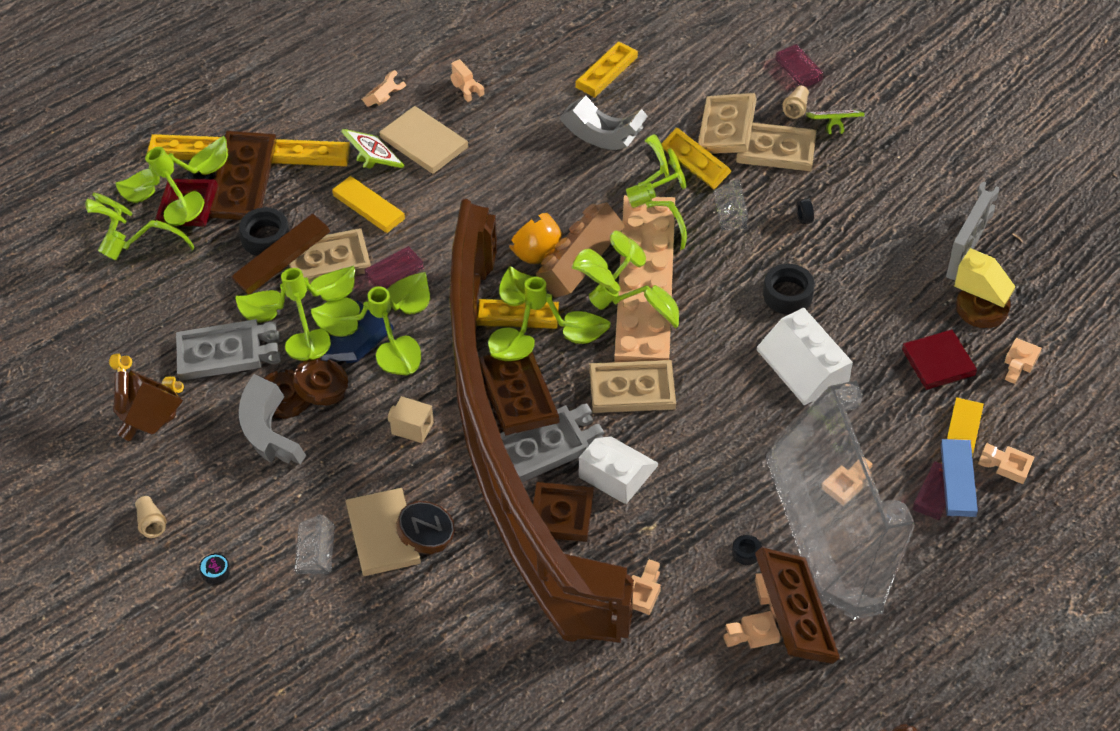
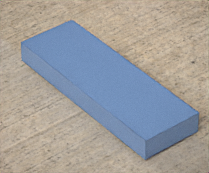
[940,439,978,517]

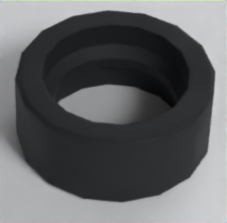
[239,207,289,256]
[763,263,815,315]

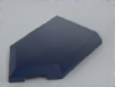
[319,300,394,363]

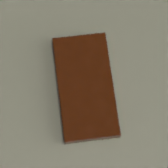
[208,131,277,220]
[478,352,560,436]
[755,547,840,664]

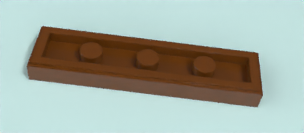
[231,213,330,295]

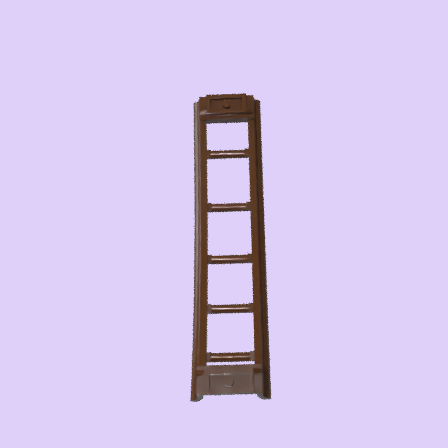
[449,199,634,643]

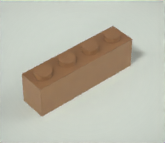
[536,202,625,298]

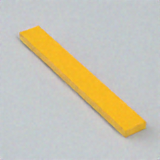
[147,134,351,166]

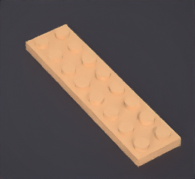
[614,195,675,362]

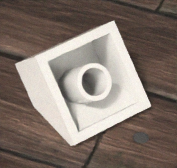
[579,437,658,504]

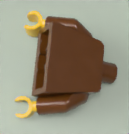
[109,353,184,441]

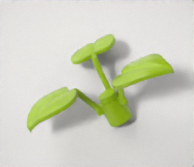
[626,134,687,250]
[115,135,228,226]
[85,192,194,260]
[572,231,679,329]
[236,265,355,361]
[488,266,611,361]
[311,272,430,375]

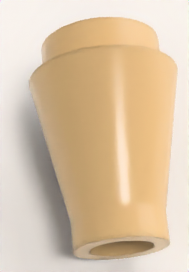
[782,86,809,119]
[135,496,167,538]

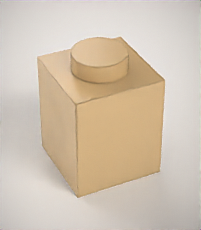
[388,396,434,444]

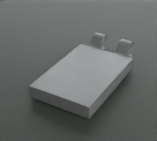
[946,182,999,281]
[176,319,281,381]
[500,403,604,482]

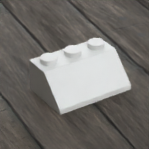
[757,308,853,405]

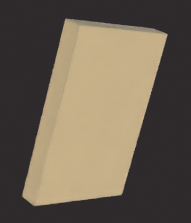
[698,93,757,154]
[380,106,468,174]
[736,123,817,172]
[289,228,372,284]
[589,360,676,413]
[345,488,421,576]

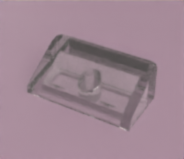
[713,179,748,231]
[294,514,335,574]

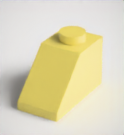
[954,248,1015,308]

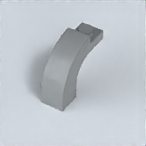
[559,95,648,150]
[239,374,306,465]

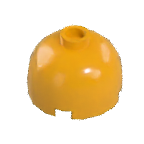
[509,213,562,264]

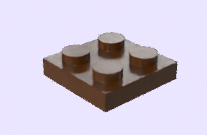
[533,482,594,542]

